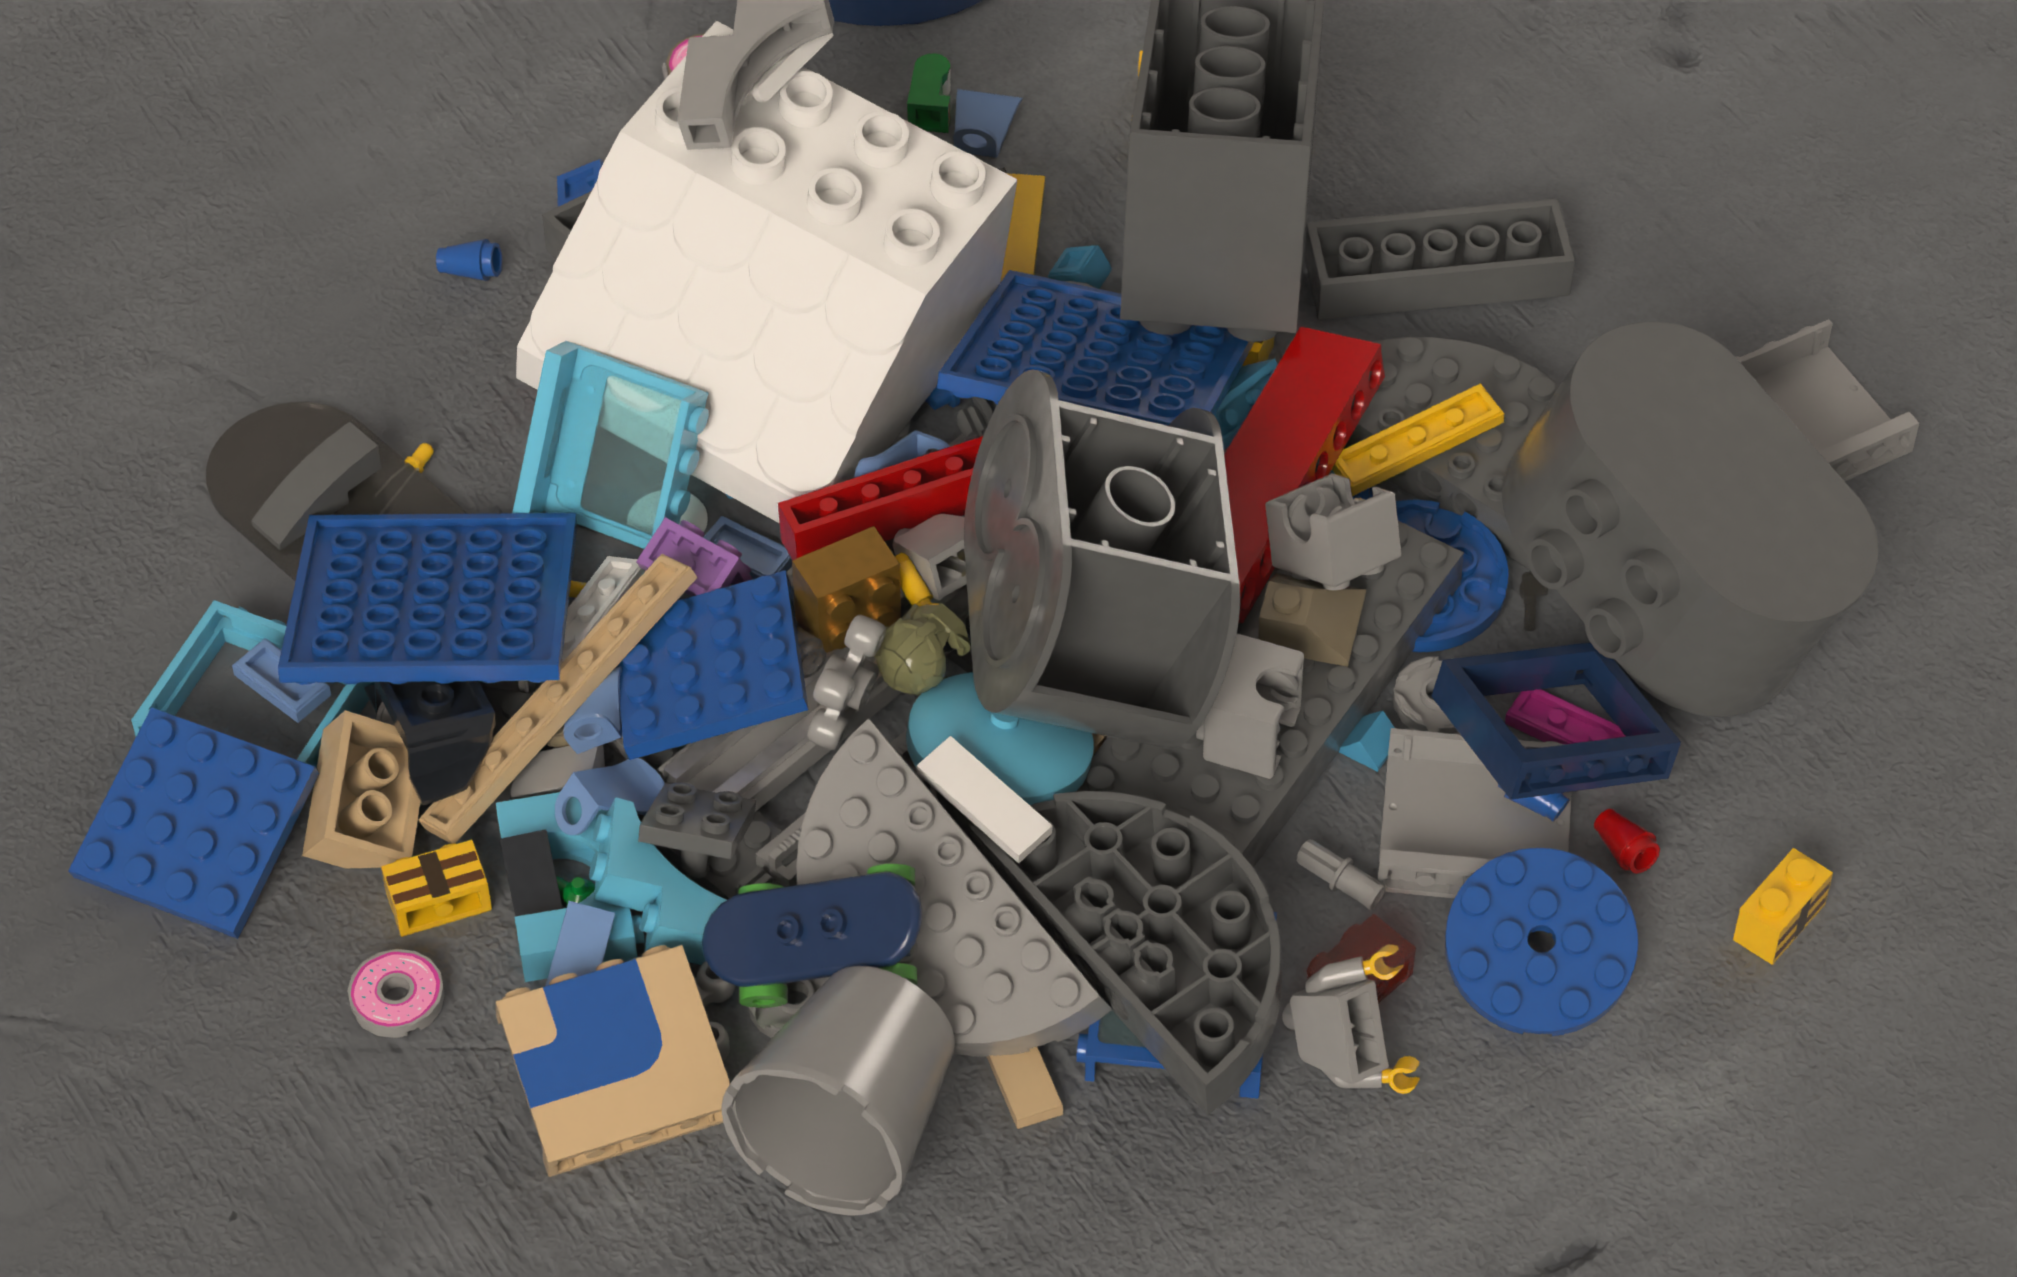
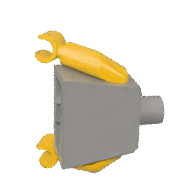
[893,514,967,606]

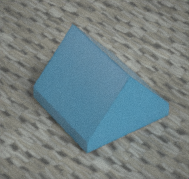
[1339,710,1395,772]

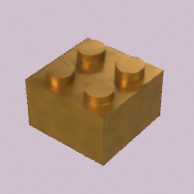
[792,526,901,656]

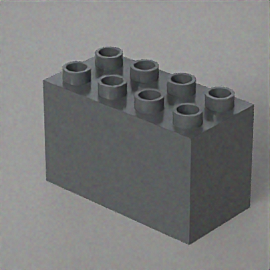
[1120,0,1324,341]

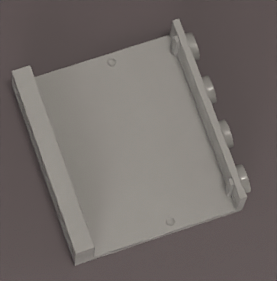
[1736,319,1919,481]
[1377,728,1572,898]

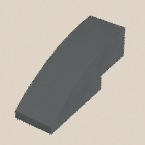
[251,421,382,551]

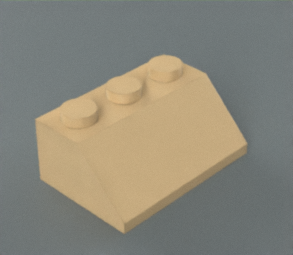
[302,710,420,869]

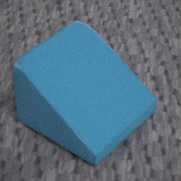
[1048,245,1112,289]

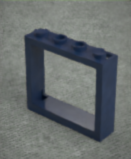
[1431,642,1681,800]

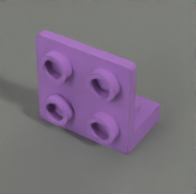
[636,517,753,597]

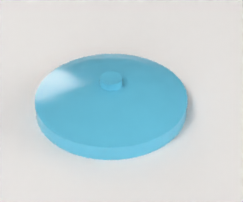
[906,672,1094,805]

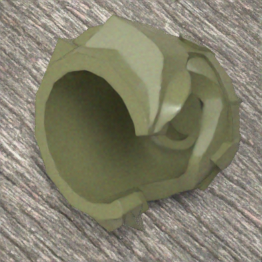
[874,602,971,696]

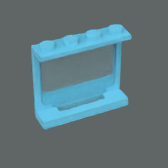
[512,341,709,549]

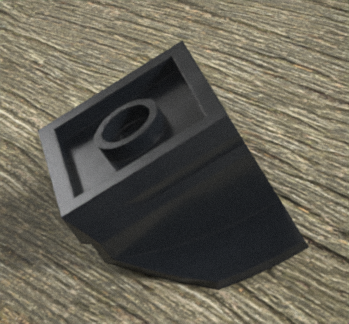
[364,681,495,805]

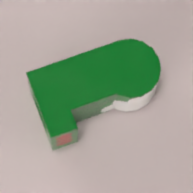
[907,53,951,133]

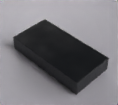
[500,829,563,917]

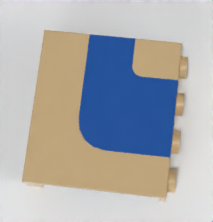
[496,945,730,1177]

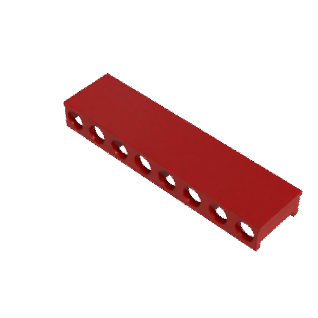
[1224,327,1385,624]

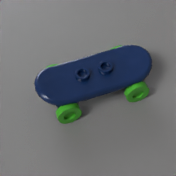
[702,864,922,1008]

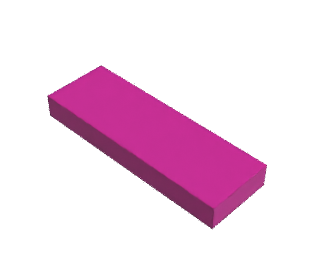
[1505,689,1626,744]

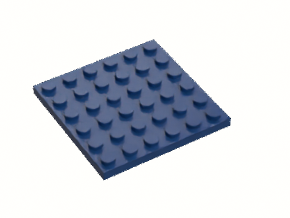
[937,270,1255,426]
[278,513,577,685]

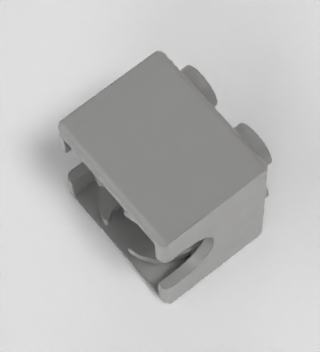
[1265,473,1401,590]
[1196,634,1304,779]

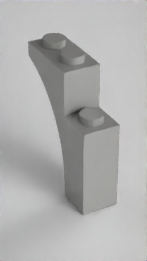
[677,0,834,150]

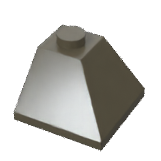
[1258,573,1366,667]

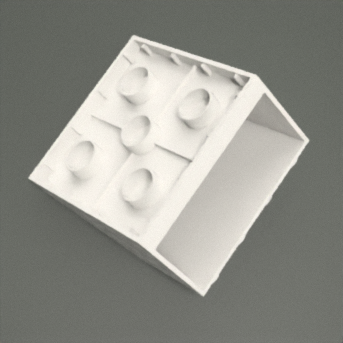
[516,21,1017,523]

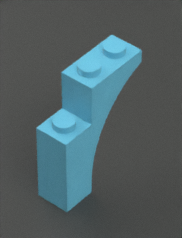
[589,797,726,965]

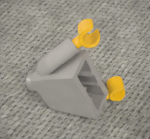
[1282,945,1420,1094]

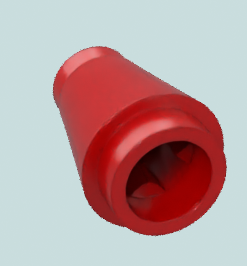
[1594,809,1660,874]

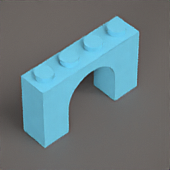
[495,792,645,982]

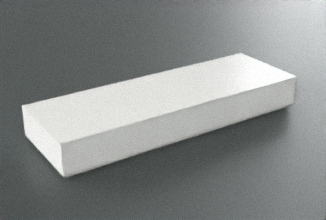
[917,736,1053,863]

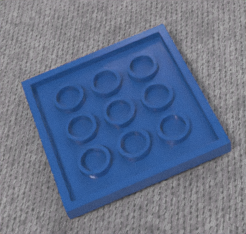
[616,570,809,760]
[68,707,319,939]

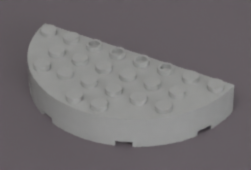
[796,718,1112,1057]

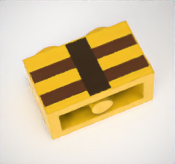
[381,840,492,937]
[1733,848,1833,965]

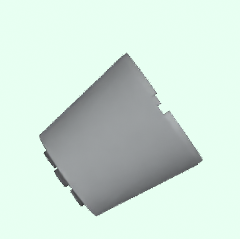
[722,966,955,1215]

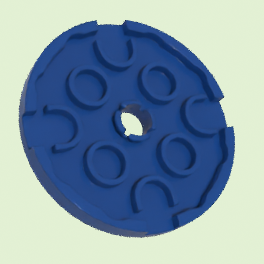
[1396,500,1509,652]
[1445,848,1638,1036]

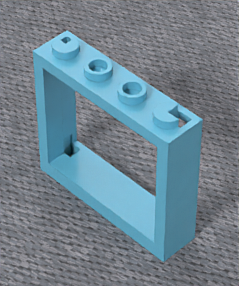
[131,600,375,769]

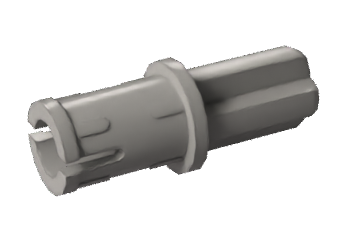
[1297,839,1387,911]

